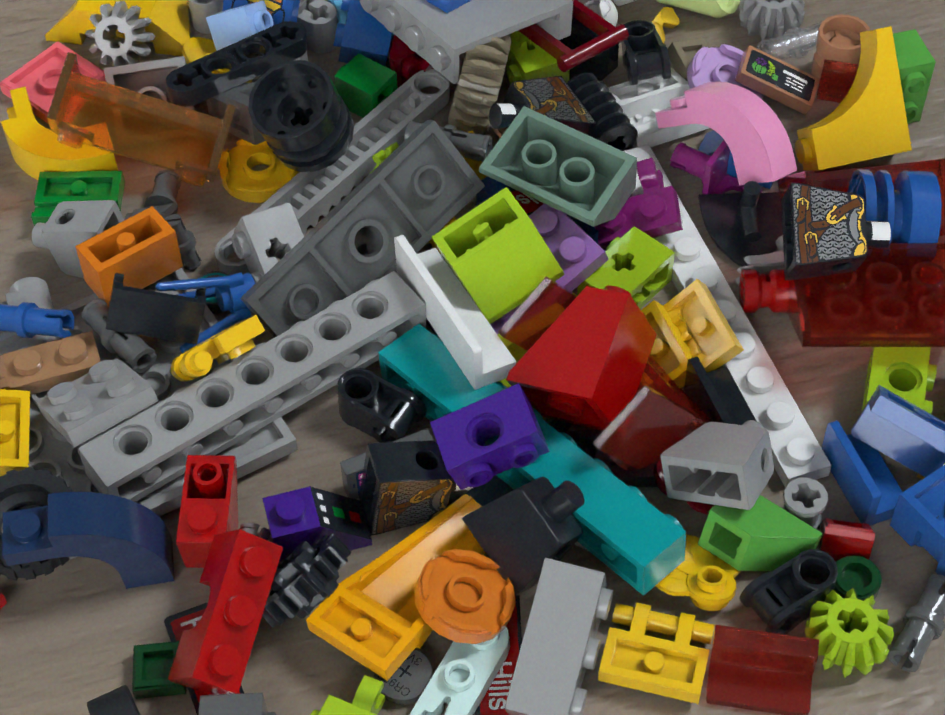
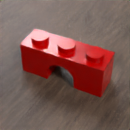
[168,529,283,695]

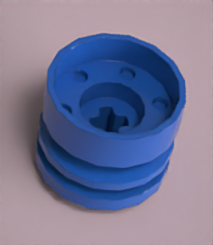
[847,169,942,263]

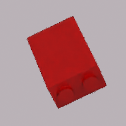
[506,285,657,435]

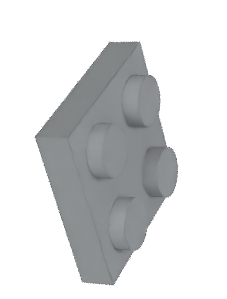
[36,357,158,448]

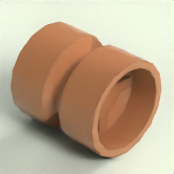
[811,15,870,91]

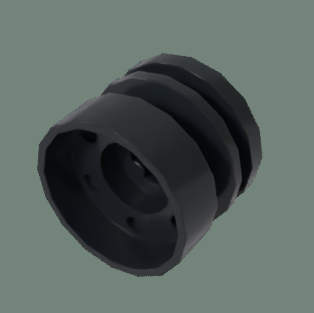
[248,60,354,172]

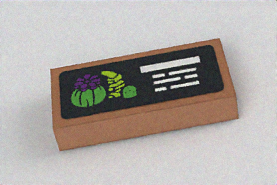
[735,45,819,115]

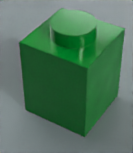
[334,53,398,118]

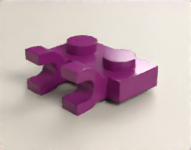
[594,158,683,251]

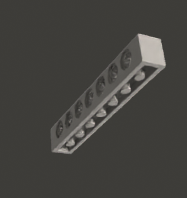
[78,271,426,502]

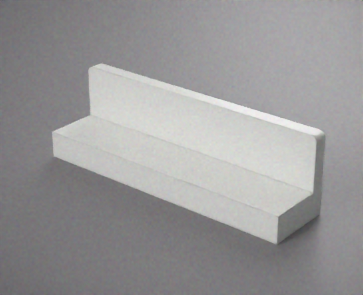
[394,235,516,390]

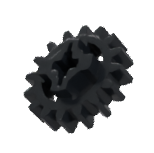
[262,533,351,627]

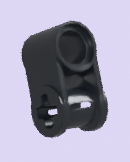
[621,20,671,86]
[338,368,427,443]
[739,549,838,639]

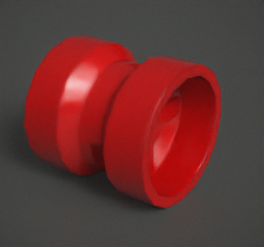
[739,269,790,313]

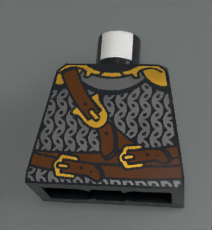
[489,76,596,136]
[781,183,891,280]
[359,440,473,536]

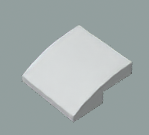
[608,68,709,148]

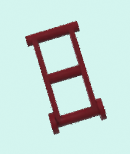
[518,0,629,72]

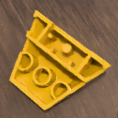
[45,0,191,56]

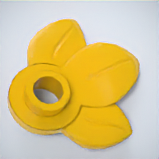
[656,534,741,611]

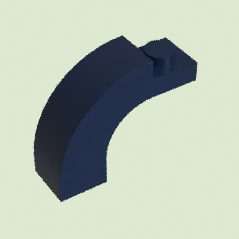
[2,492,175,589]

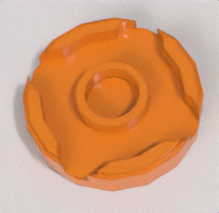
[414,549,516,644]

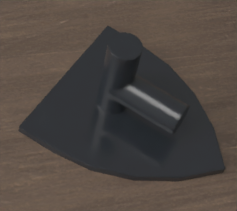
[698,181,783,267]

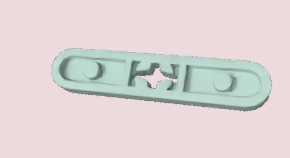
[409,627,510,715]

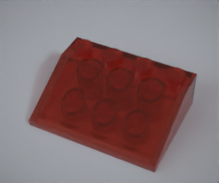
[787,243,945,347]

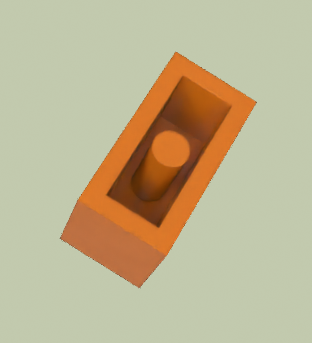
[75,206,183,307]

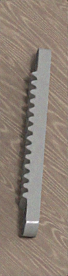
[214,69,450,275]

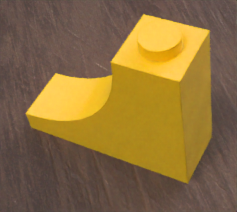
[795,26,912,171]

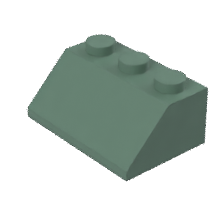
[479,106,637,227]

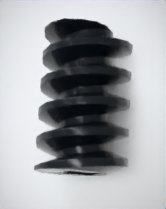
[567,73,638,151]

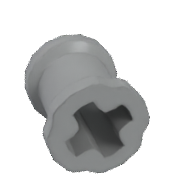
[783,477,828,530]

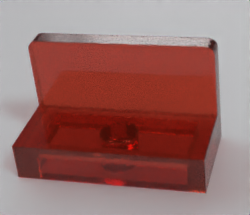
[706,625,819,715]

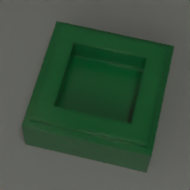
[132,641,186,699]

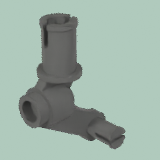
[125,170,202,270]

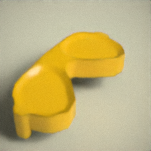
[651,7,680,43]

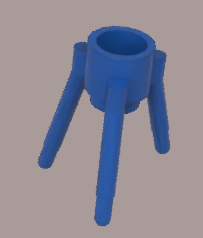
[155,272,255,353]

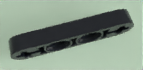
[166,21,307,107]

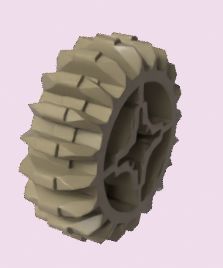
[448,34,511,135]

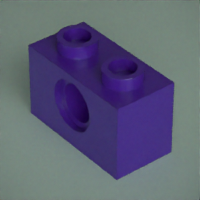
[430,383,550,490]

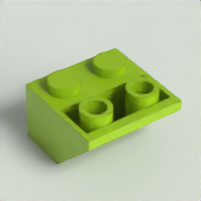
[432,187,565,324]

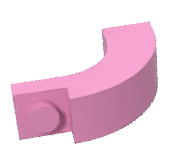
[655,81,797,185]

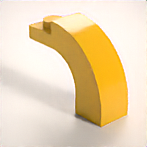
[0,87,118,180]

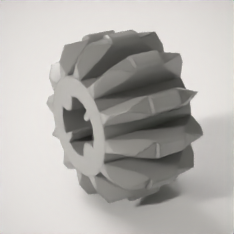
[739,0,805,42]
[85,1,155,67]

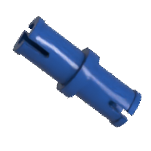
[0,302,75,338]

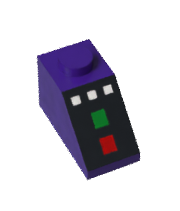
[262,486,373,562]

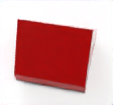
[819,518,875,561]

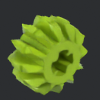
[804,588,894,678]

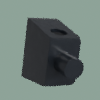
[462,476,585,596]

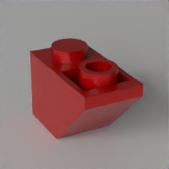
[176,455,238,568]

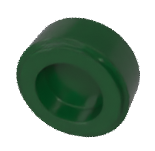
[834,555,882,601]

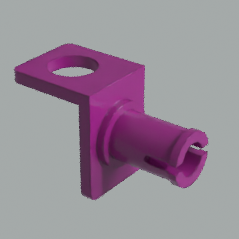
[670,140,762,195]

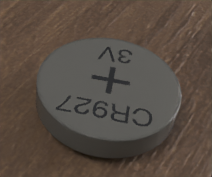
[374,649,433,705]

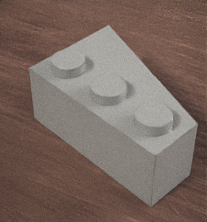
[504,558,613,715]

